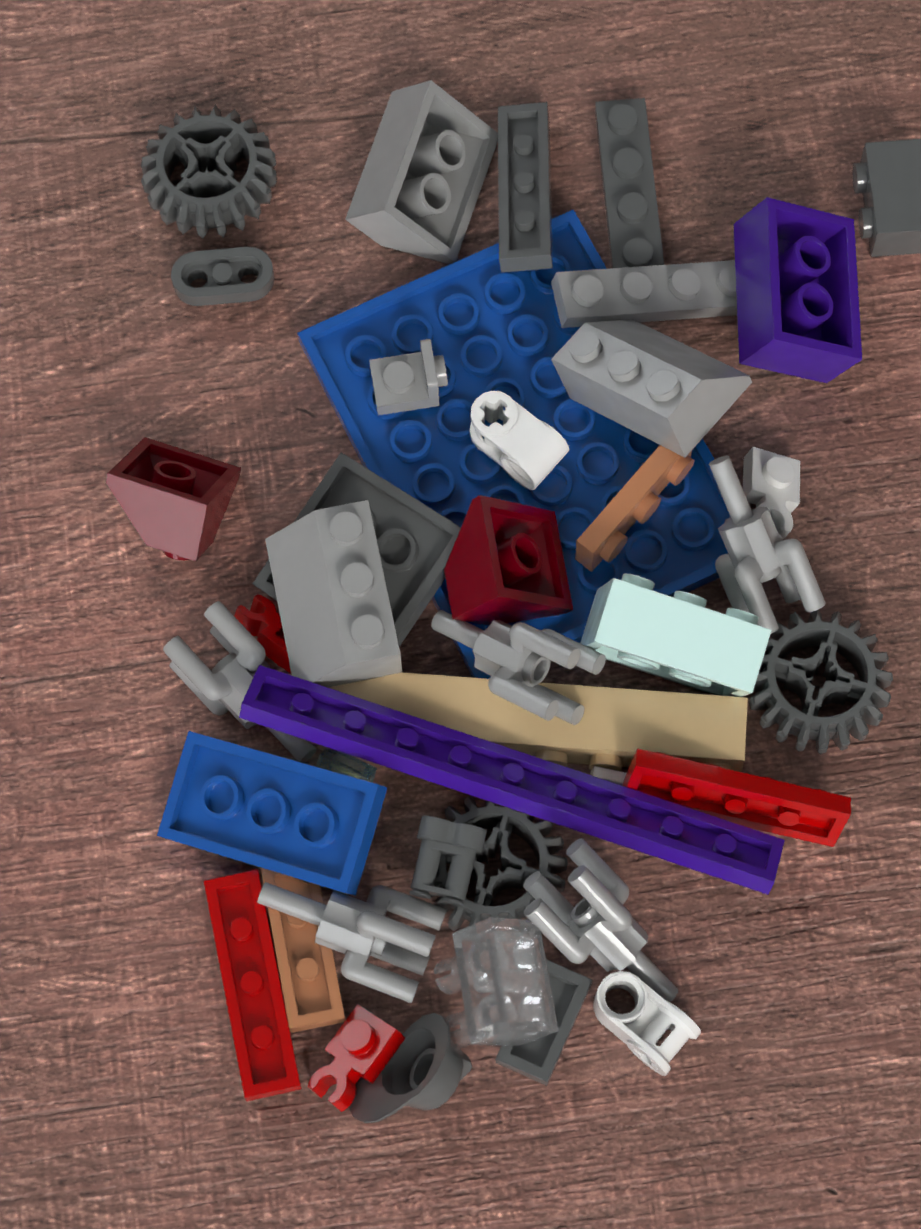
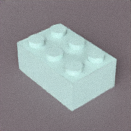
[580,573,771,697]

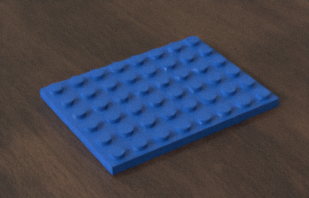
[297,209,730,679]

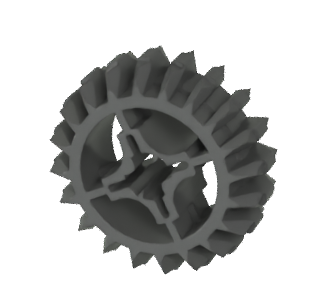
[141,105,277,239]
[749,610,893,755]
[429,796,568,942]

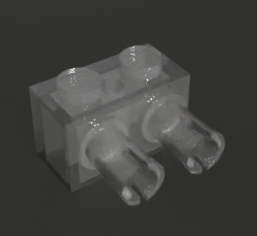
[434,917,559,1049]

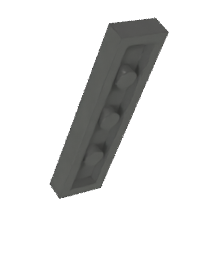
[595,98,664,268]
[498,102,553,273]

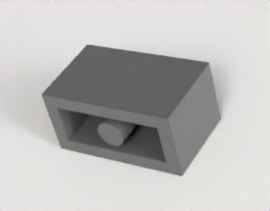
[852,139,921,257]

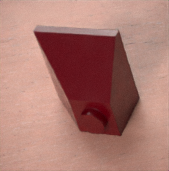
[106,437,241,561]
[444,495,573,625]

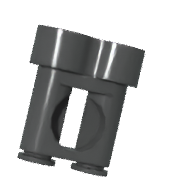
[409,816,487,907]

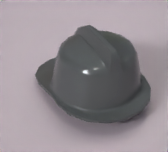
[348,1013,472,1123]

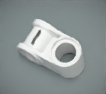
[470,391,570,490]
[593,971,701,1076]

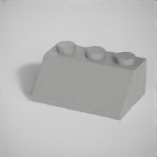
[345,80,498,264]
[551,319,752,458]
[265,500,403,687]

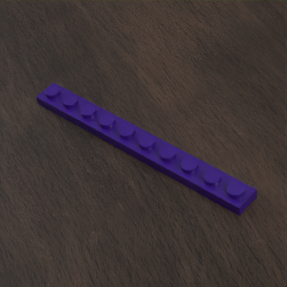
[239,665,785,895]

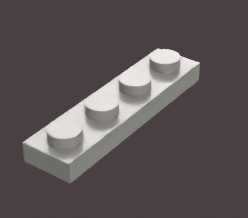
[551,260,737,328]

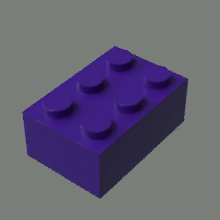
[733,197,862,383]

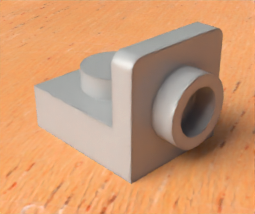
[369,339,448,415]

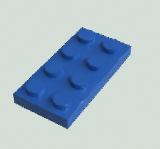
[157,731,388,896]

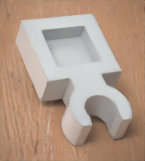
[743,447,800,539]

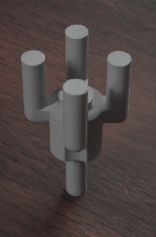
[709,455,826,633]
[163,601,317,763]
[431,610,606,725]
[523,838,678,1002]
[257,882,447,1003]

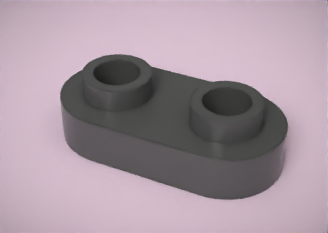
[171,247,274,306]

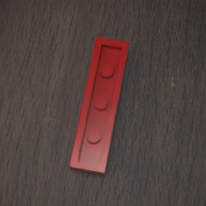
[623,748,851,847]
[204,869,302,1101]

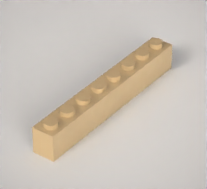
[310,672,748,772]

